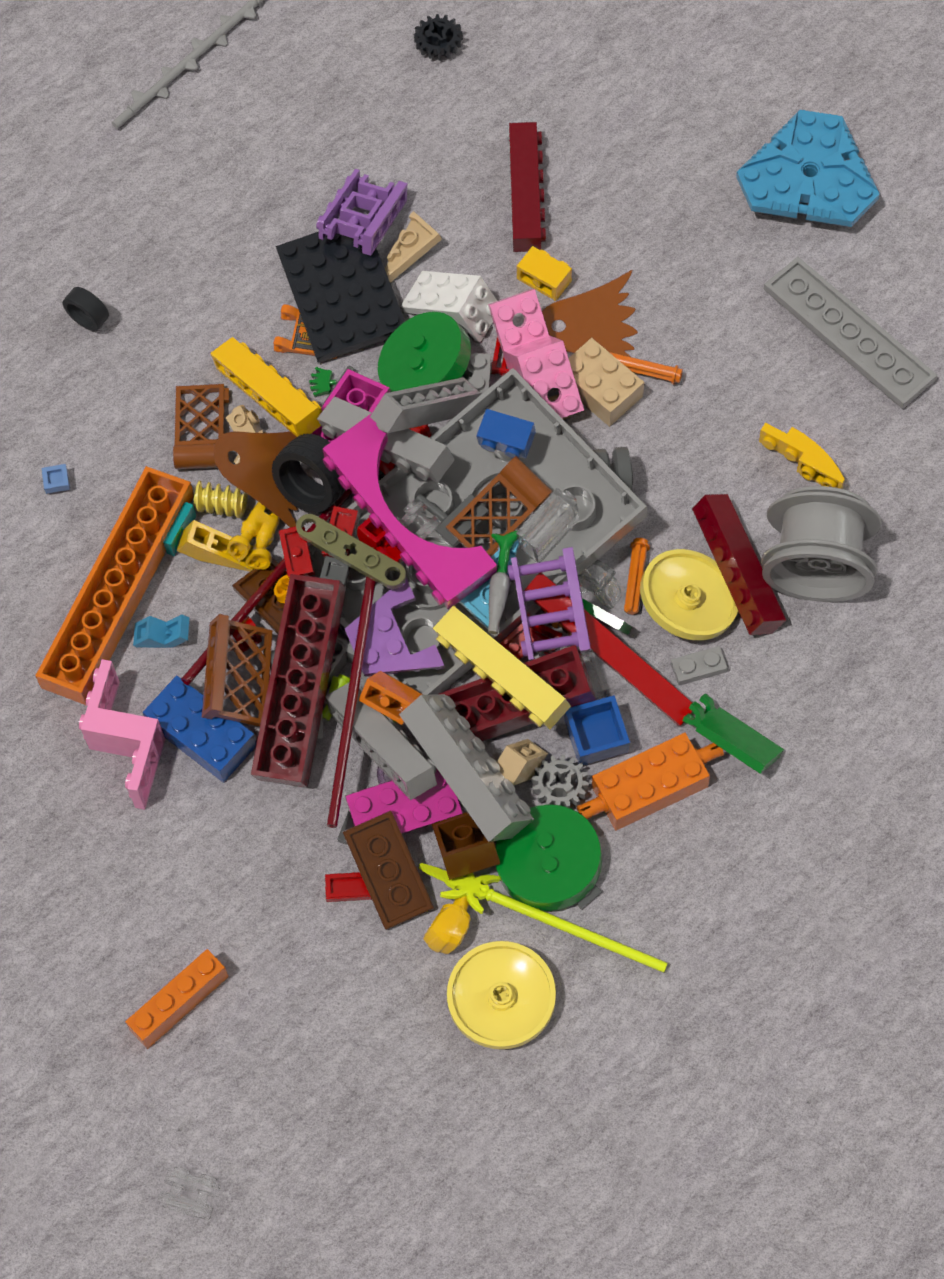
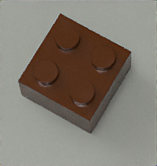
[432,812,500,880]

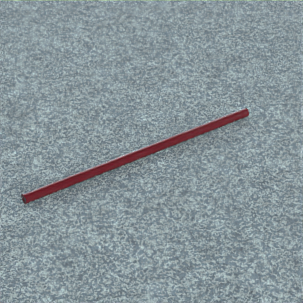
[181,488,352,685]
[327,576,376,828]

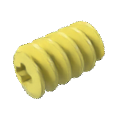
[194,481,248,518]

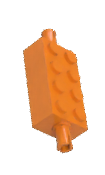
[577,732,724,831]

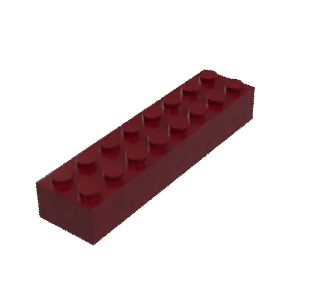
[251,574,346,788]

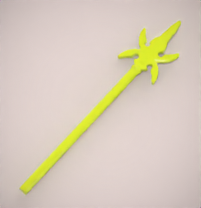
[419,863,668,973]

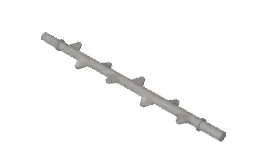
[112,0,264,129]

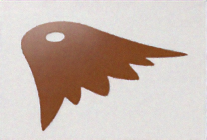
[542,270,638,357]
[213,431,297,528]

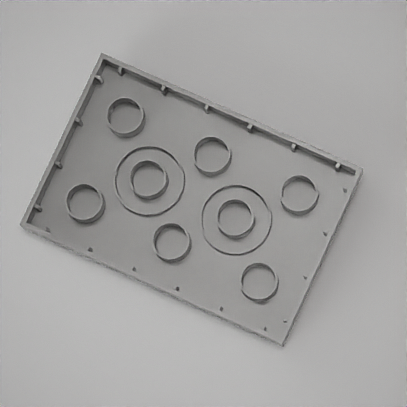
[308,368,648,695]

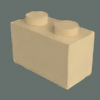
[497,739,548,785]

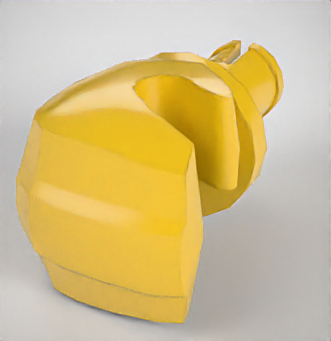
[423,896,475,954]

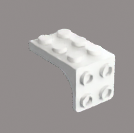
[400,271,497,342]

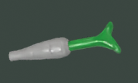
[488,530,523,634]

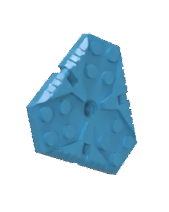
[736,110,880,227]

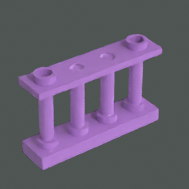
[508,547,591,661]

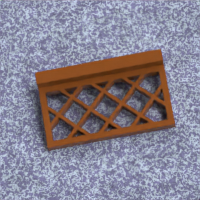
[202,614,273,726]

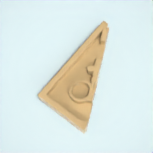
[385,211,442,283]

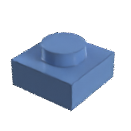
[41,464,70,494]

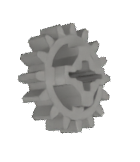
[532,755,589,808]

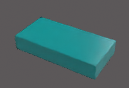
[163,502,197,556]

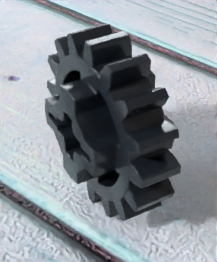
[414,14,463,60]

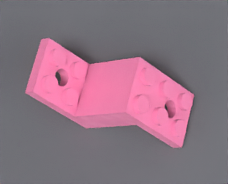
[488,289,584,418]
[79,659,165,810]

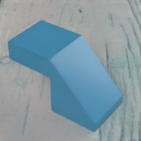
[133,614,190,648]

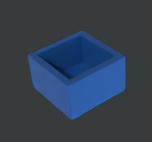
[564,695,630,765]

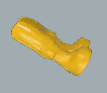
[227,502,280,570]

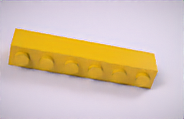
[210,337,322,437]

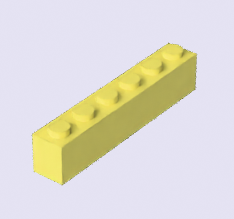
[433,605,571,730]

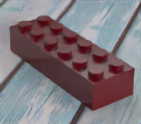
[439,645,596,741]

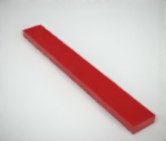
[524,572,692,726]

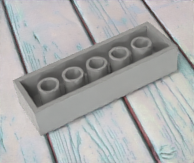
[399,694,534,842]

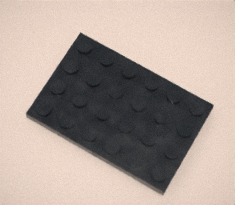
[276,229,405,363]

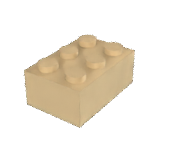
[568,338,644,427]

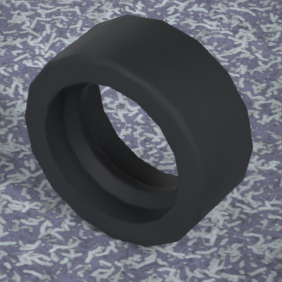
[62,287,109,331]

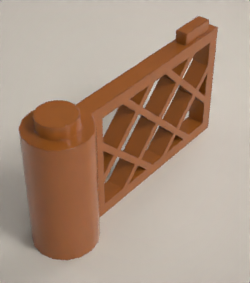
[173,384,229,469]
[446,456,553,557]

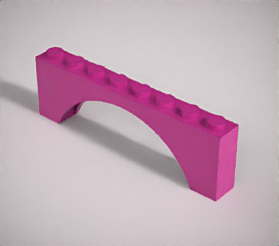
[322,413,497,610]

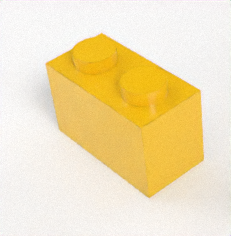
[516,246,572,301]

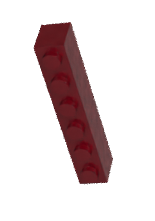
[509,122,546,252]
[692,494,786,635]

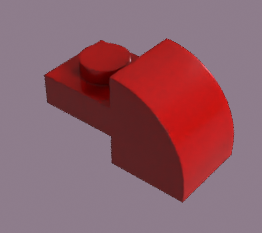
[357,518,403,563]

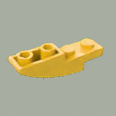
[759,422,845,489]

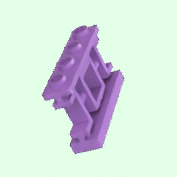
[316,169,408,256]

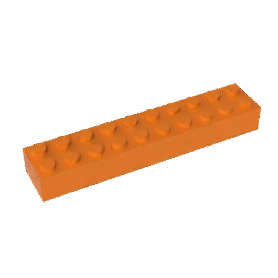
[35,466,194,705]

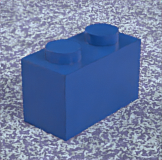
[476,409,536,459]

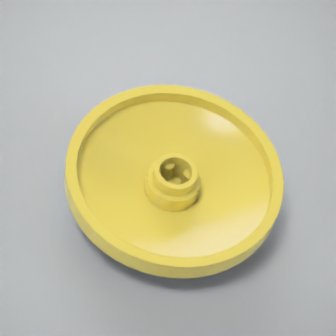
[640,549,738,640]
[447,941,556,1049]

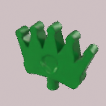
[309,367,337,397]

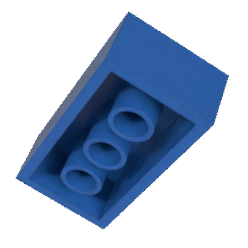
[142,675,257,783]

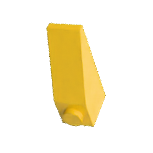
[177,520,254,572]

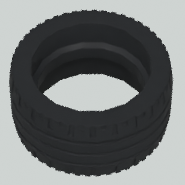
[272,434,346,513]

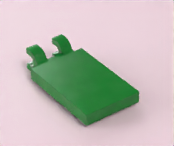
[682,694,784,774]

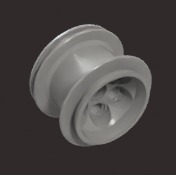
[761,486,882,602]

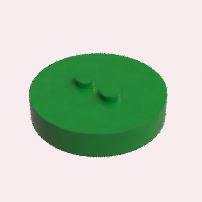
[378,312,471,392]
[495,805,602,911]

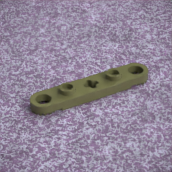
[296,514,406,590]

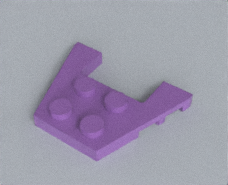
[345,578,445,677]

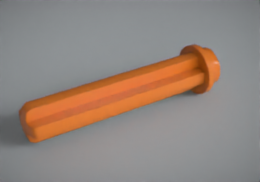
[610,352,683,384]
[624,538,650,615]

